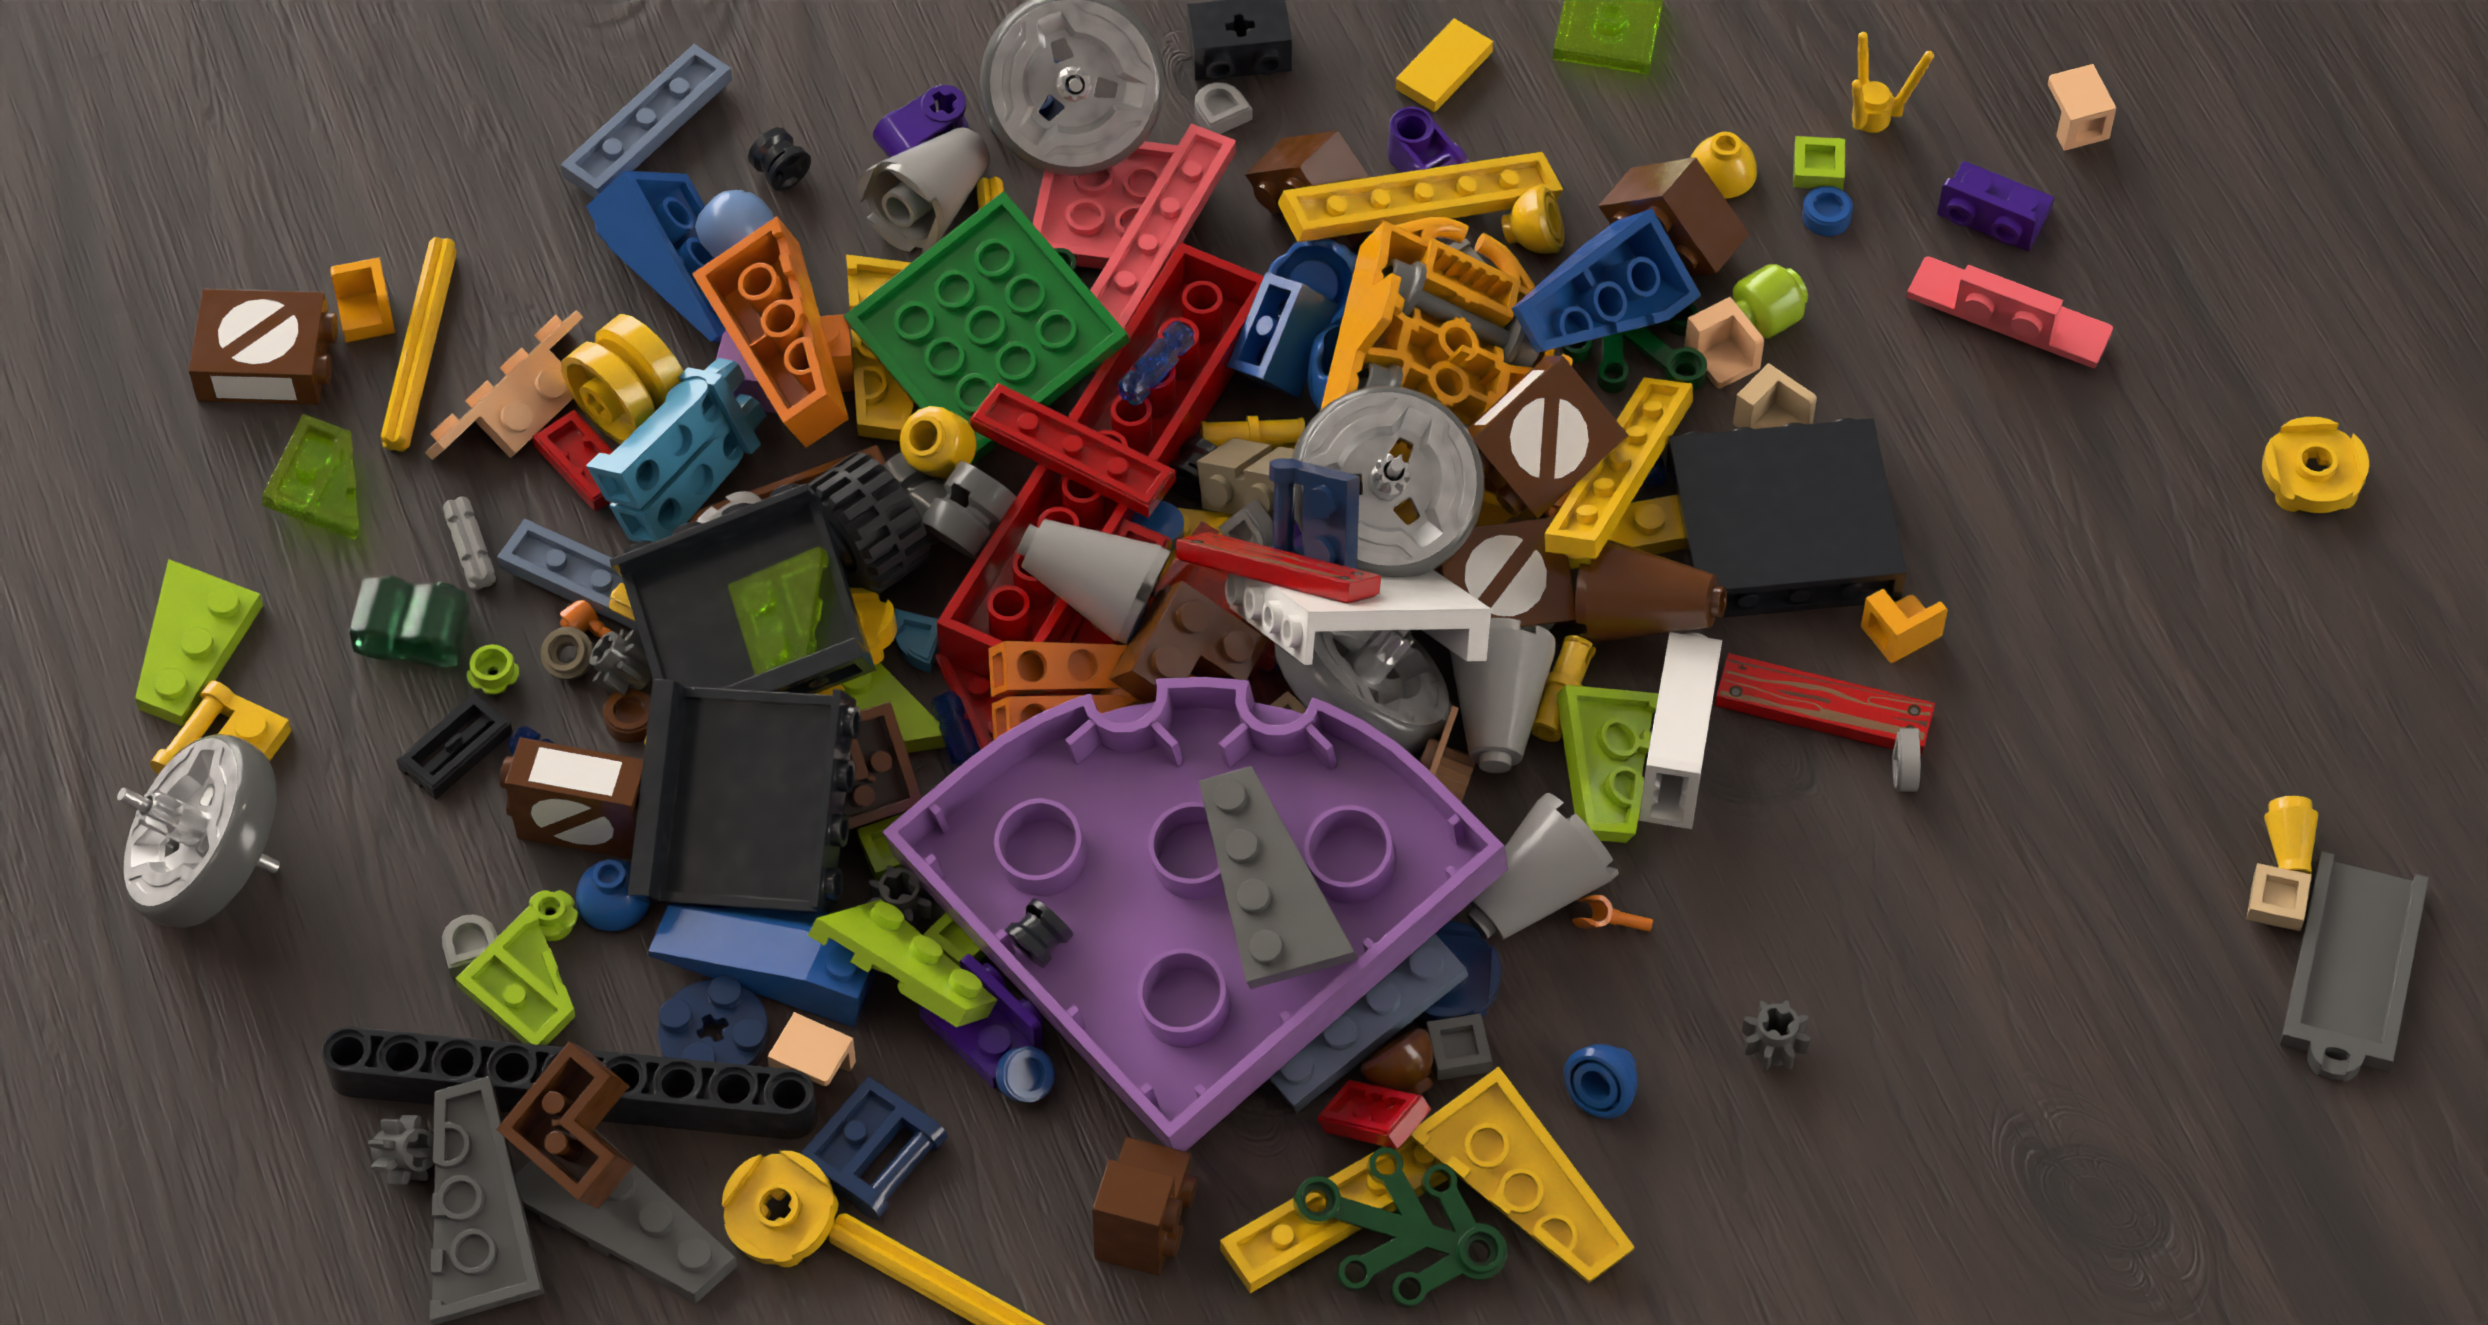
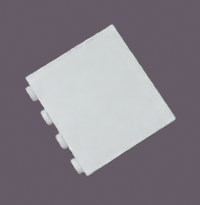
[1225,570,1491,665]

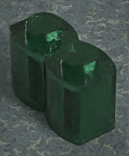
[349,575,470,667]

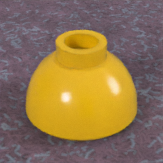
[1691,131,1757,198]
[1502,185,1564,254]

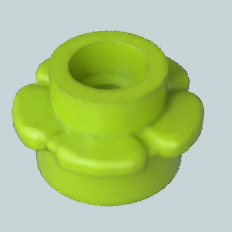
[467,644,520,695]
[529,890,578,941]

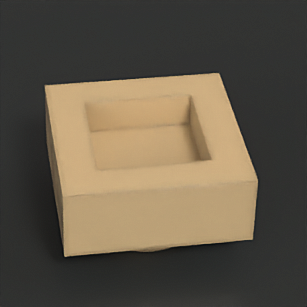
[2246,863,2311,931]

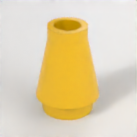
[2264,796,2319,875]

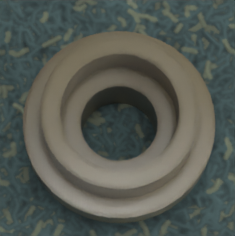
[540,627,593,680]

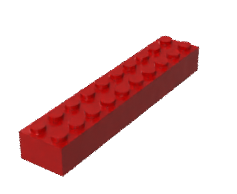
[936,242,1264,696]

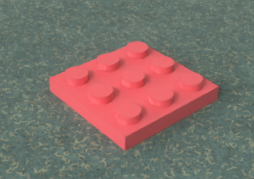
[1033,141,1184,269]

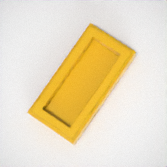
[1395,18,1493,113]

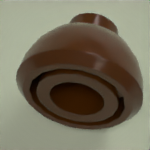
[1360,1028,1434,1095]

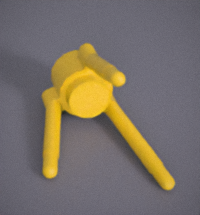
[1852,32,1934,133]

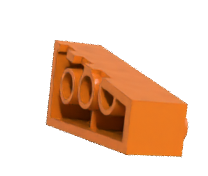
[692,216,849,448]

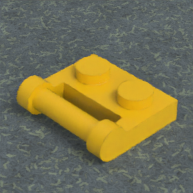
[150,681,292,774]

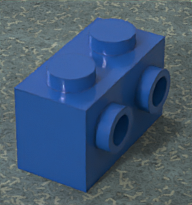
[1226,272,1338,398]

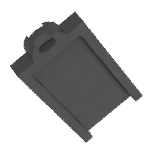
[2280,851,2429,1082]

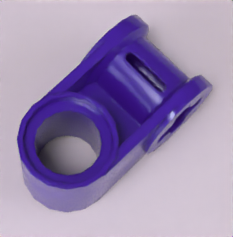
[873,85,969,158]
[1387,107,1469,173]

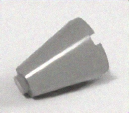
[858,127,990,252]
[1016,519,1171,645]
[1450,618,1556,773]
[1466,793,1619,940]

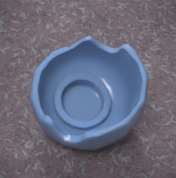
[695,190,774,258]

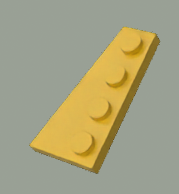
[846,254,917,441]
[1409,1067,1635,1284]

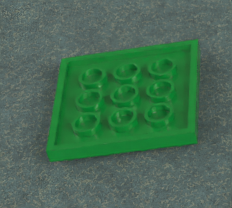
[843,191,1130,465]

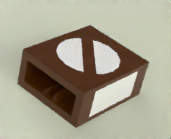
[188,289,338,405]
[1467,356,1628,519]
[1433,517,1576,633]
[500,737,644,859]

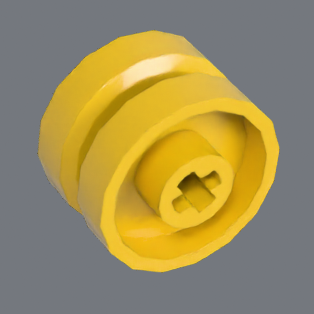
[561,314,684,445]

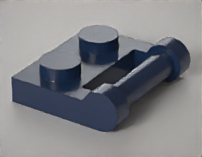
[1269,458,1360,569]
[800,1076,948,1220]

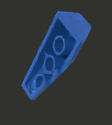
[586,171,726,342]
[1512,209,1701,353]
[648,905,878,1028]

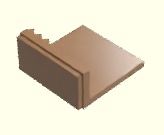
[1420,706,1475,803]

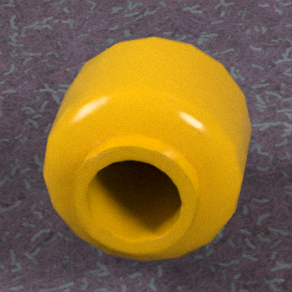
[899,406,977,479]

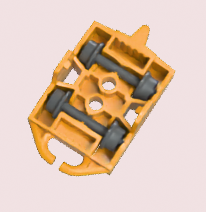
[1320,217,1573,527]

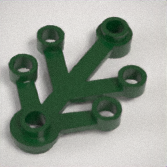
[1558,264,1707,393]
[1293,1147,1507,1308]

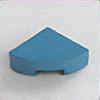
[894,609,939,673]

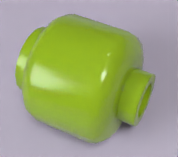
[1732,264,1808,339]

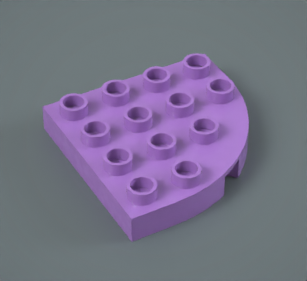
[883,677,1508,1151]

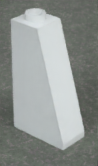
[1639,632,1722,829]

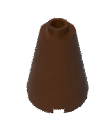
[1575,539,1727,643]

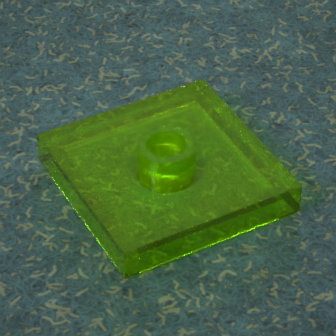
[1553,0,1664,75]

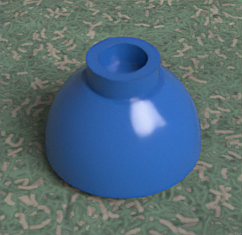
[576,859,651,931]
[1564,1044,1638,1119]

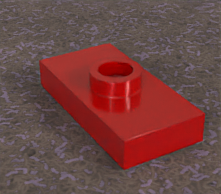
[532,410,613,512]
[1317,1080,1431,1150]

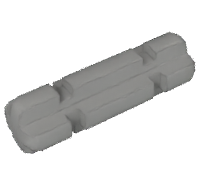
[443,496,496,590]

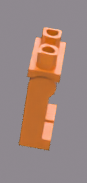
[988,641,1144,740]

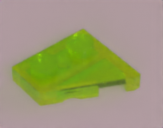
[262,414,359,540]
[728,546,829,676]

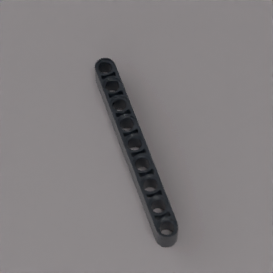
[322,1027,817,1140]

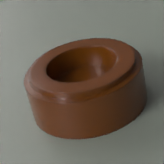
[603,688,651,743]

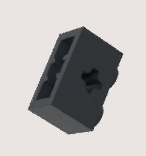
[1187,0,1292,80]

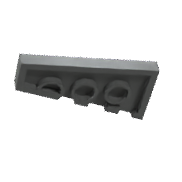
[1199,766,1358,989]
[430,1076,544,1325]
[516,1129,737,1304]

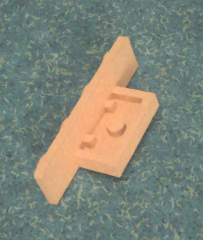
[425,310,583,460]

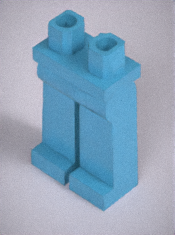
[586,358,767,542]

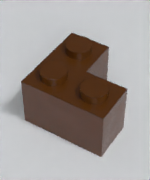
[1244,130,1369,248]
[1598,157,1749,277]
[1109,581,1269,704]
[844,701,922,829]
[496,1041,634,1209]
[1092,1136,1199,1276]

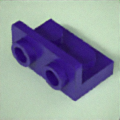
[1937,160,2055,251]
[919,954,1043,1089]

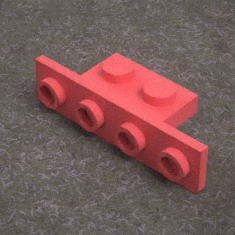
[1906,256,2113,369]

